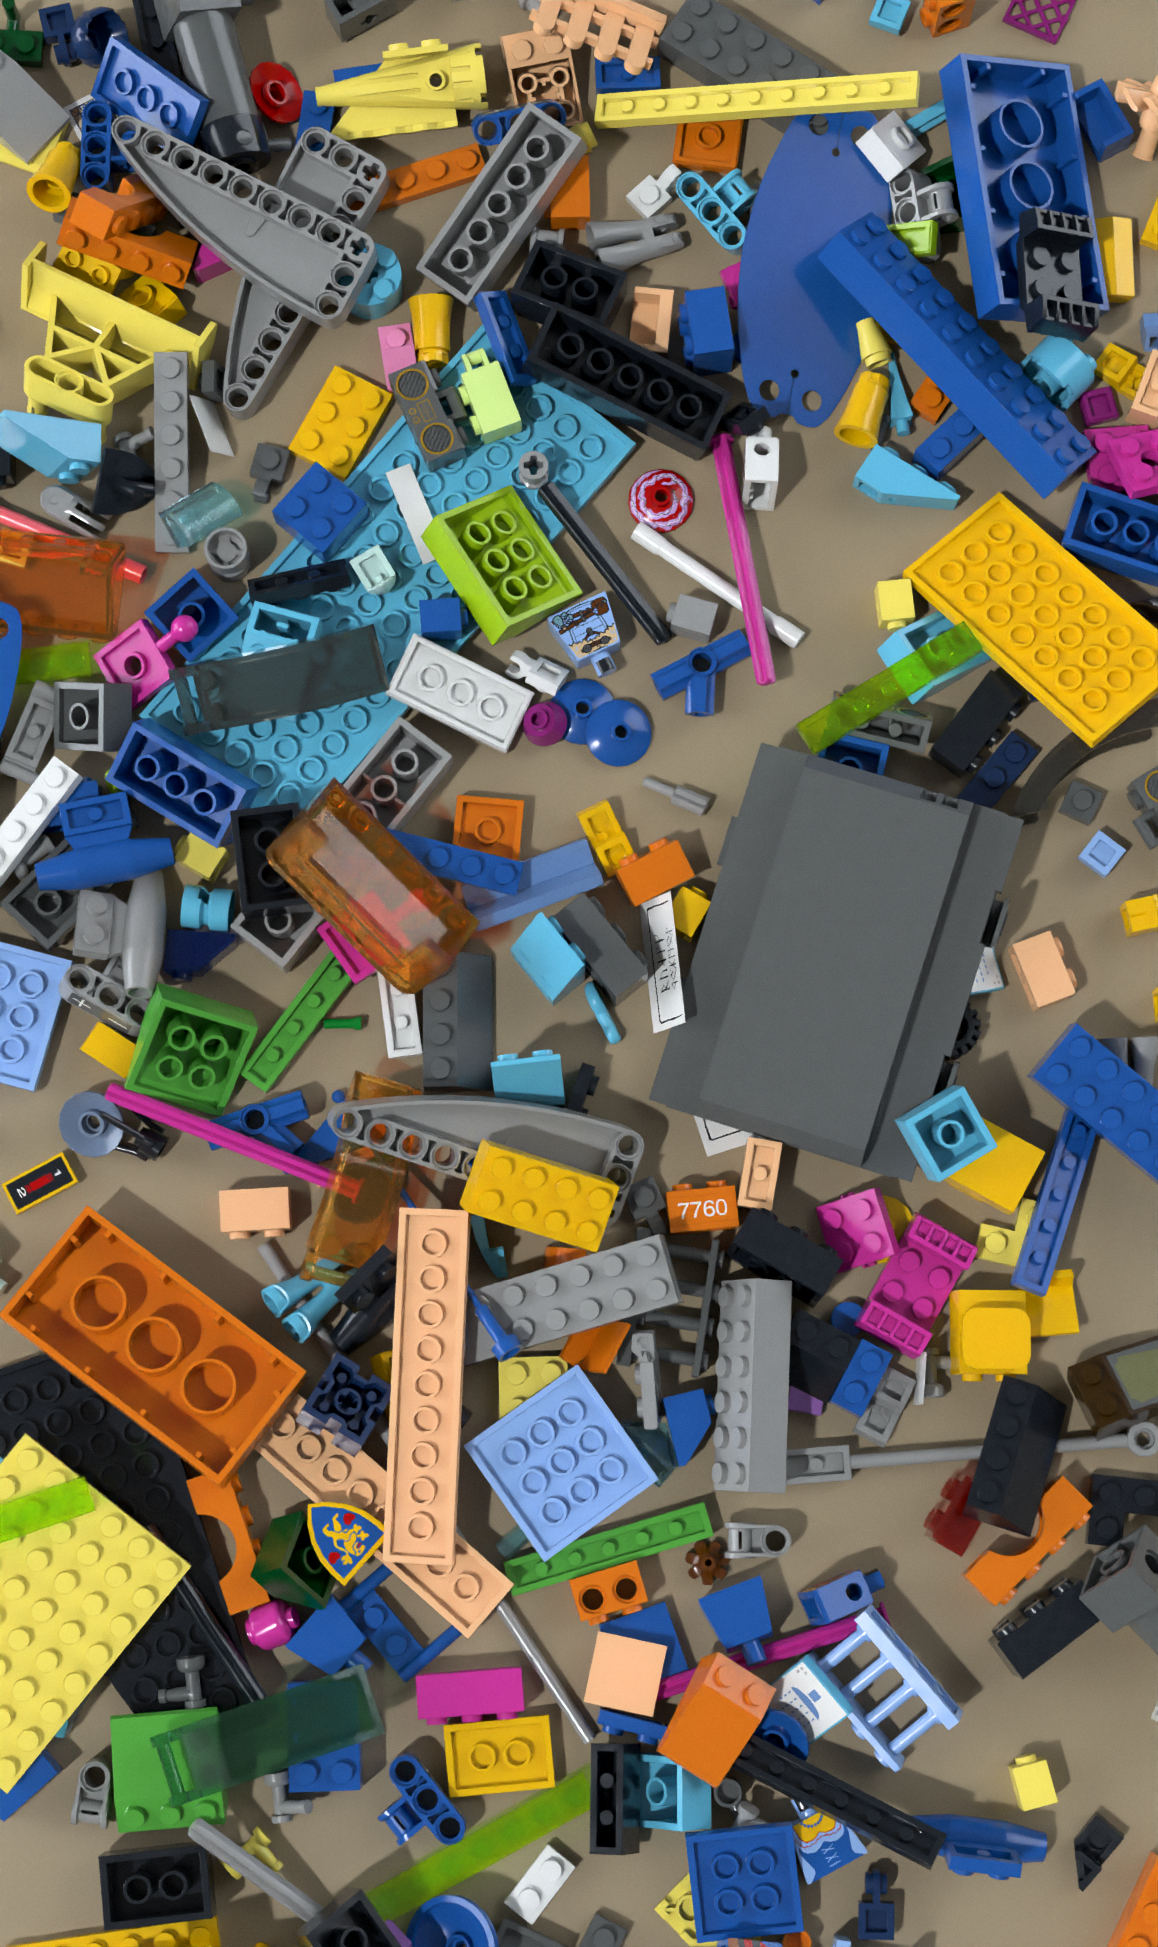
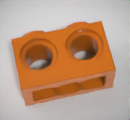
[919,0,976,38]
[569,1559,648,1626]

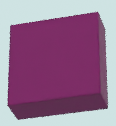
[1077,386,1119,428]

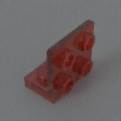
[923,1475,981,1557]

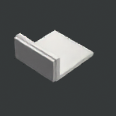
[855,111,926,183]

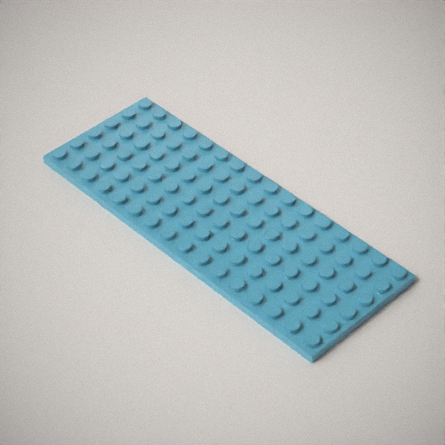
[139,324,636,831]

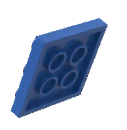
[685,1821,804,1943]

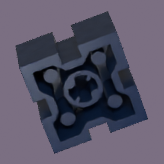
[295,1352,391,1458]

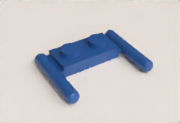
[339,1564,462,1683]

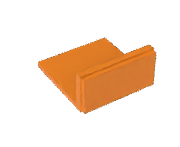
[559,1322,631,1374]

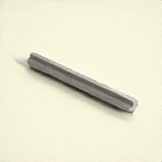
[187,1818,324,1922]

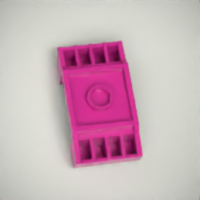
[853,1211,978,1360]

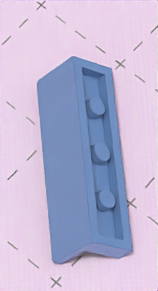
[460,838,604,932]

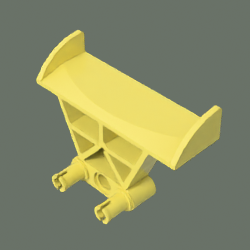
[20,241,218,445]

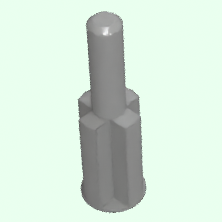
[642,777,710,817]

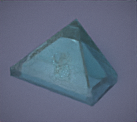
[621,1420,678,1487]

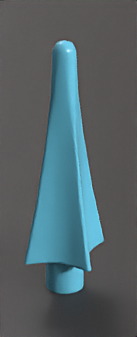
[888,351,914,437]

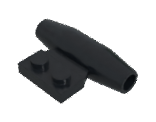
[329,1244,397,1355]

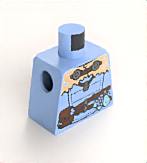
[547,591,620,678]

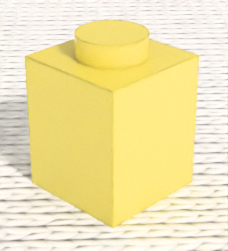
[874,578,915,632]
[174,832,230,884]
[1008,1753,1058,1811]

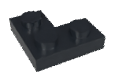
[1085,1474,1158,1546]

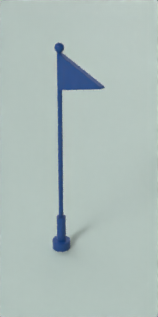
[283,1090,523,1362]

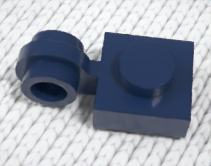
[38,2,77,67]
[858,1868,894,1940]

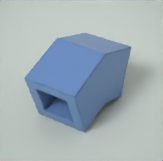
[1139,313,1158,352]

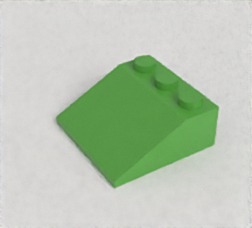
[124,982,259,1117]
[110,1707,228,1833]

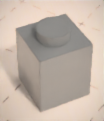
[666,593,718,644]

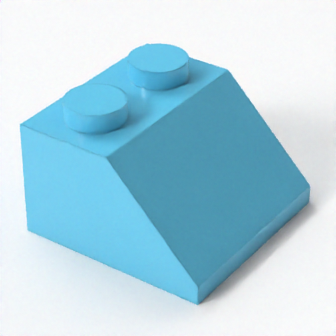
[640,1753,711,1832]

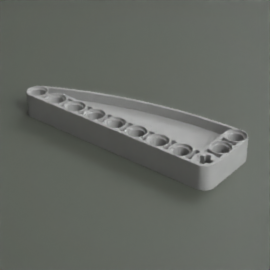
[111,115,378,329]
[223,127,390,420]
[327,1095,644,1226]

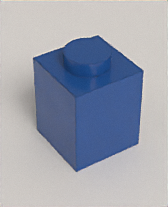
[419,597,468,641]

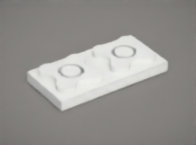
[384,633,534,754]

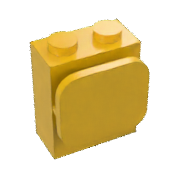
[944,1117,1045,1215]
[949,1290,1031,1382]

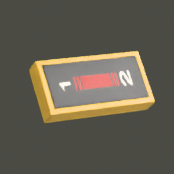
[1,1152,80,1215]

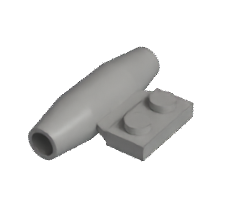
[72,870,167,1000]

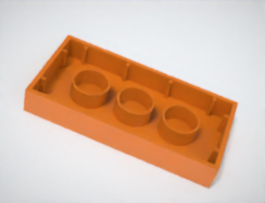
[0,1205,309,1489]

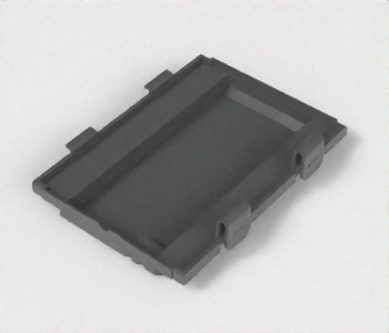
[649,742,1024,1182]

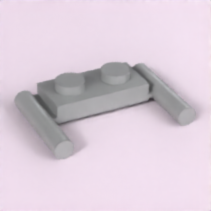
[0,680,54,785]

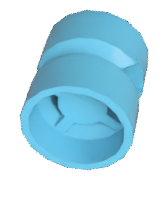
[180,884,235,933]

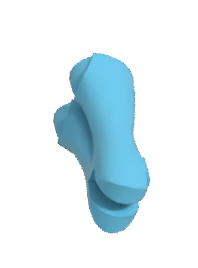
[261,1247,360,1344]

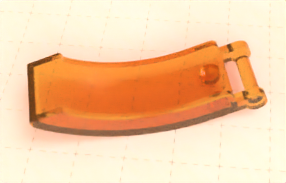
[299,1070,421,1287]

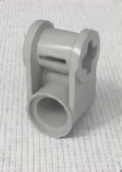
[724,1522,791,1559]
[71,1756,114,1829]

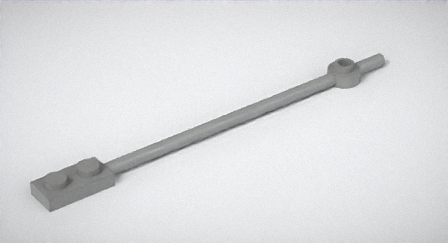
[786,1421,1158,1485]

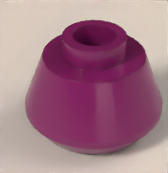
[523,701,567,747]

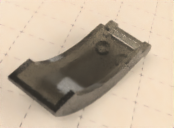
[168,624,389,736]
[1007,698,1158,826]

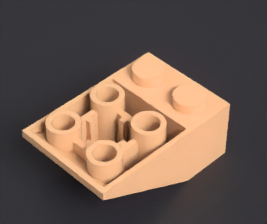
[499,29,584,127]

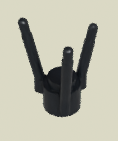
[99,1110,169,1162]

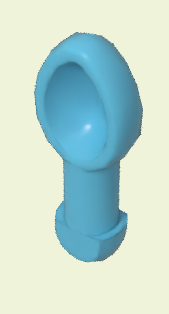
[584,981,621,1044]

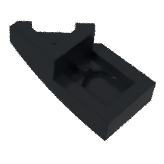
[1074,1812,1124,1892]

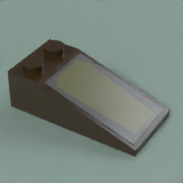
[1067,1336,1158,1441]

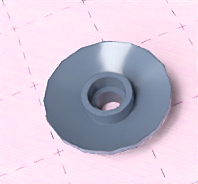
[59,1091,125,1158]

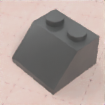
[54,681,132,752]

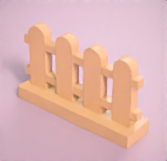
[528,0,667,75]

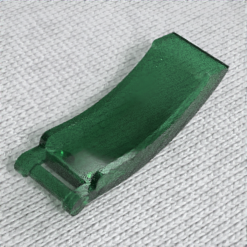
[150,1664,385,1808]

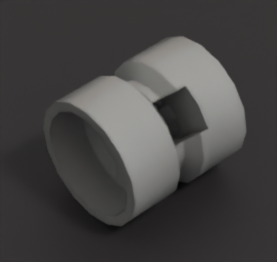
[204,527,252,582]

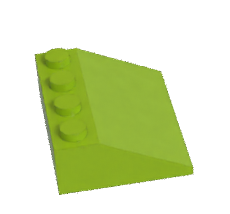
[421,485,583,646]

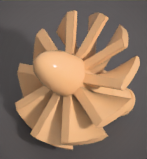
[1114,74,1158,161]

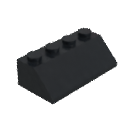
[962,1375,1067,1537]

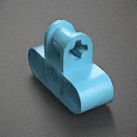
[676,168,758,255]

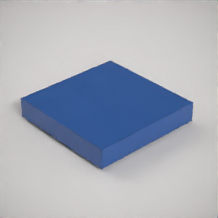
[599,1601,688,1679]

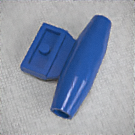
[34,791,175,891]
[910,1814,1047,1880]

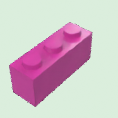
[415,1666,525,1725]

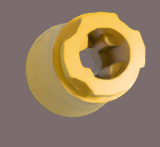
[26,141,81,213]
[408,293,454,369]
[834,371,890,449]

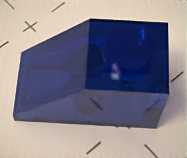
[164,929,239,982]

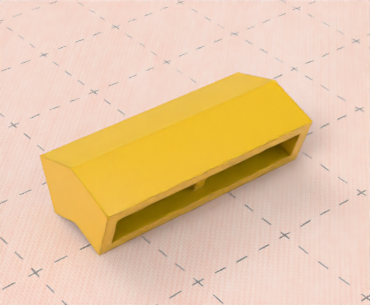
[1095,216,1135,304]

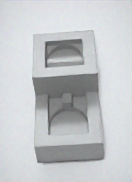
[852,1366,917,1448]

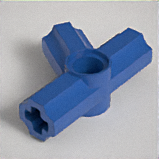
[650,629,751,717]
[207,1090,310,1156]

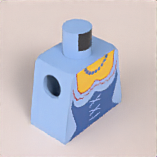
[790,1799,868,1885]

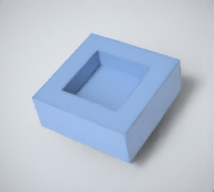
[1077,830,1126,879]

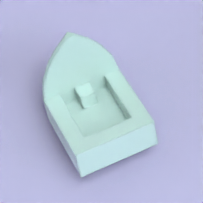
[349,544,396,595]

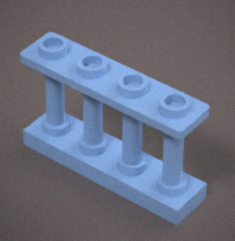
[808,1604,964,1773]

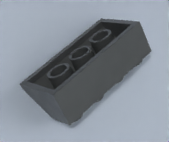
[423,951,493,1092]

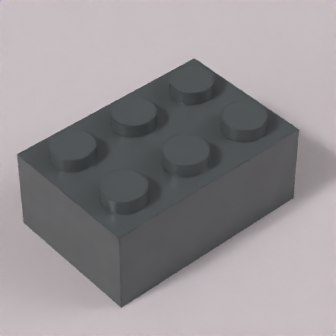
[553,892,649,1007]

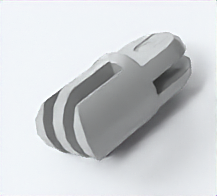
[40,484,112,543]

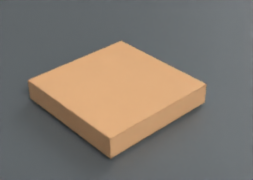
[584,1631,667,1717]

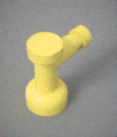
[218,1826,284,1880]

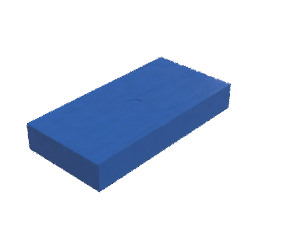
[939,53,1110,322]

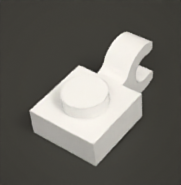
[626,164,682,219]
[505,650,569,696]

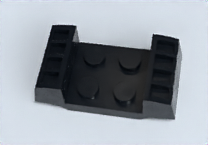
[1016,207,1099,342]

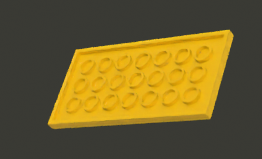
[903,492,1158,748]

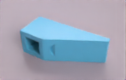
[852,444,960,510]

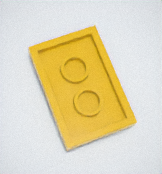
[288,365,394,481]
[443,1714,555,1798]

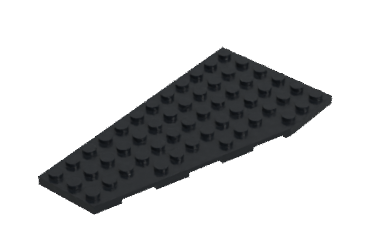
[0,1354,268,1740]

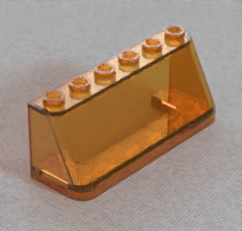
[0,529,126,643]
[266,777,480,994]

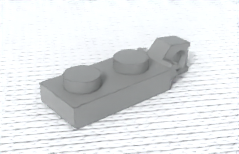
[631,1330,663,1430]

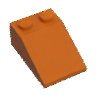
[656,1652,776,1788]

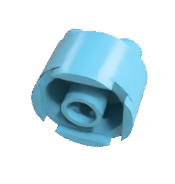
[338,243,404,320]
[1019,335,1097,412]

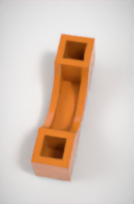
[69,173,168,241]
[56,196,198,289]
[186,1471,273,1615]
[961,1476,1093,1606]

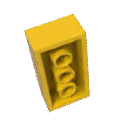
[459,1138,620,1253]

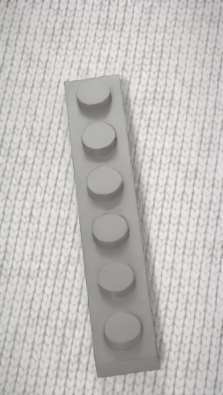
[154,352,190,554]

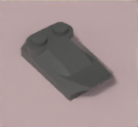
[0,839,117,952]

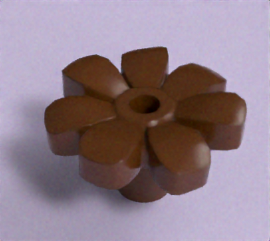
[685,1540,730,1585]

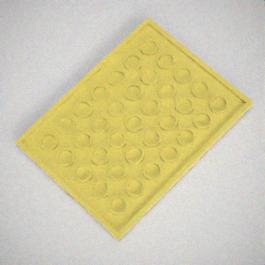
[0,1433,191,1794]

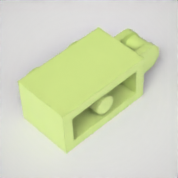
[457,348,522,444]

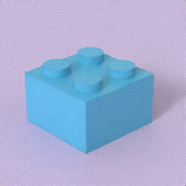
[894,1085,998,1182]

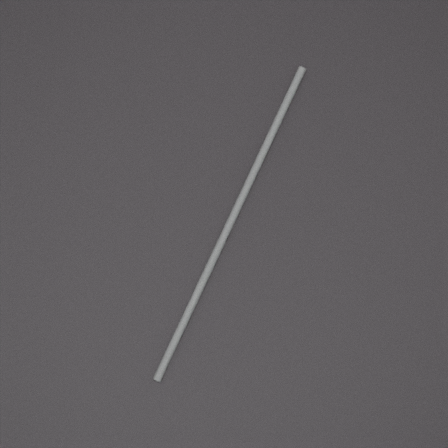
[257,1241,596,1744]

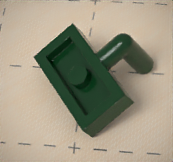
[0,0,45,68]

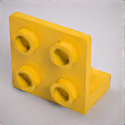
[53,246,135,295]

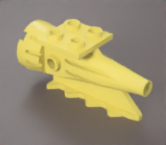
[315,39,489,141]

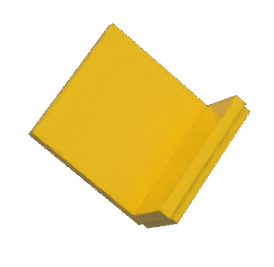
[118,275,188,324]
[1017,1269,1080,1338]

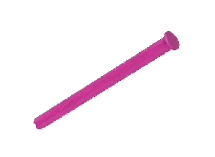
[708,433,776,686]
[105,1083,366,1204]
[656,1602,891,1701]

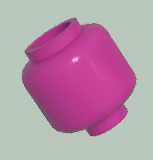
[245,1599,300,1650]

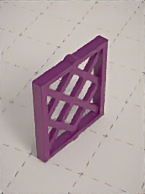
[1002,0,1076,45]

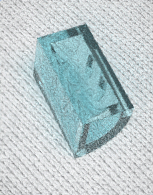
[158,482,243,549]

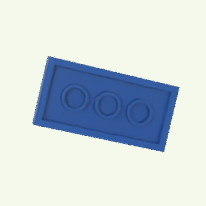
[90,36,209,161]

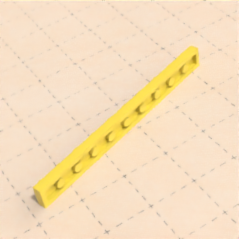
[594,71,920,129]

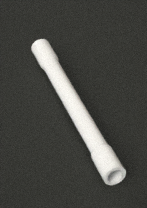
[630,522,805,649]

